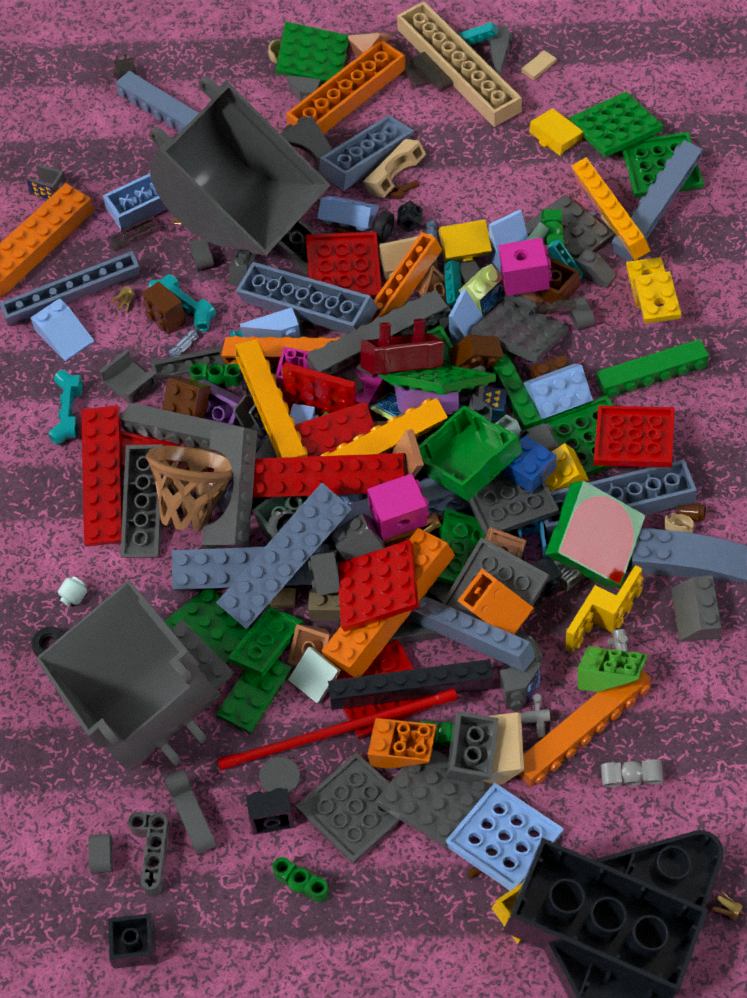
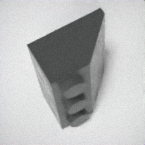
[671,575,721,642]
[446,711,499,782]

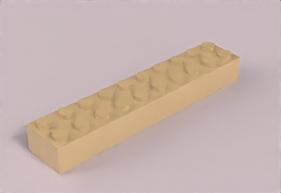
[397,1,522,127]

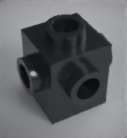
[396,200,423,232]

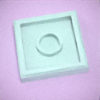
[288,647,341,703]

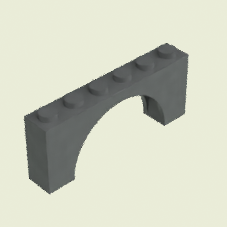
[280,115,332,163]
[202,428,257,547]

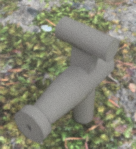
[607,629,629,652]
[521,694,550,739]

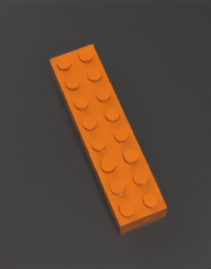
[286,40,406,135]
[0,183,94,299]
[321,528,455,677]

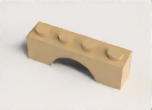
[363,139,426,197]

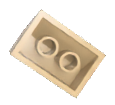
[379,234,438,282]
[480,712,524,785]

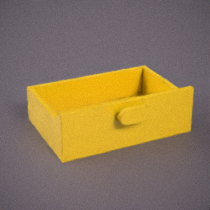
[529,108,583,156]
[438,219,492,262]

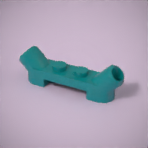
[149,274,217,332]
[48,369,82,445]

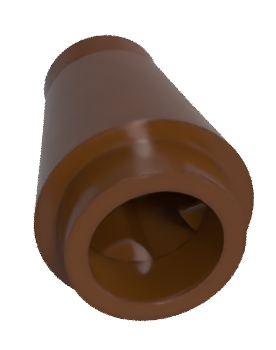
[677,503,706,522]

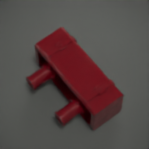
[360,318,443,375]

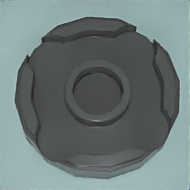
[259,757,301,795]

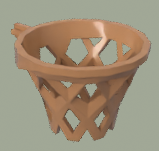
[146,446,233,531]

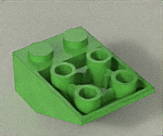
[577,646,648,692]

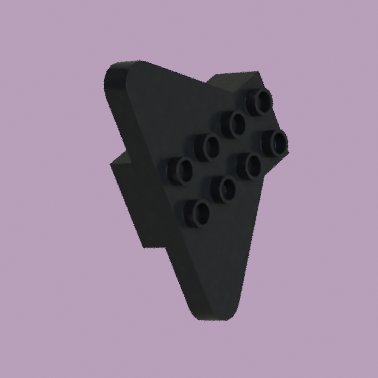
[503,830,724,998]

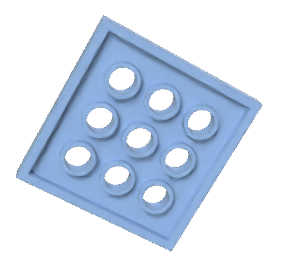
[446,783,564,891]

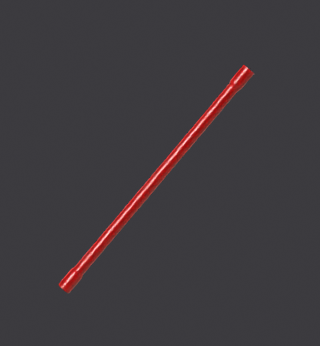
[218,688,458,771]

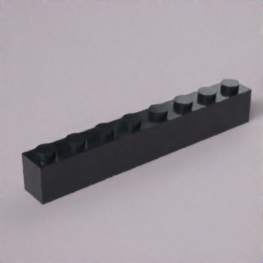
[328,659,494,710]

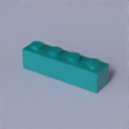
[458,22,498,45]
[547,240,584,278]
[444,260,461,307]

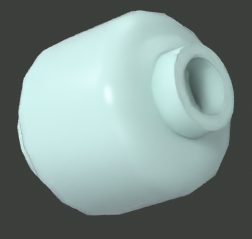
[58,576,87,607]

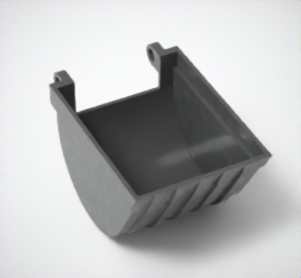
[149,77,330,255]
[35,580,221,772]

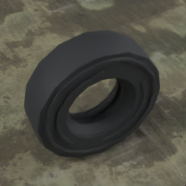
[373,211,394,243]
[31,626,64,657]

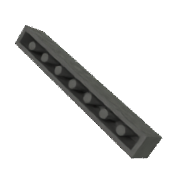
[307,290,448,375]
[119,403,260,454]

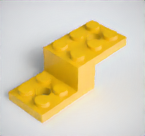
[626,257,681,324]
[565,565,644,654]

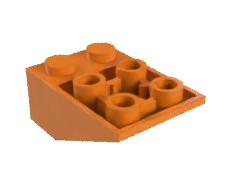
[457,569,534,635]
[368,718,437,769]

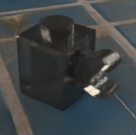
[112,54,137,80]

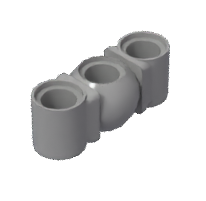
[601,759,664,787]

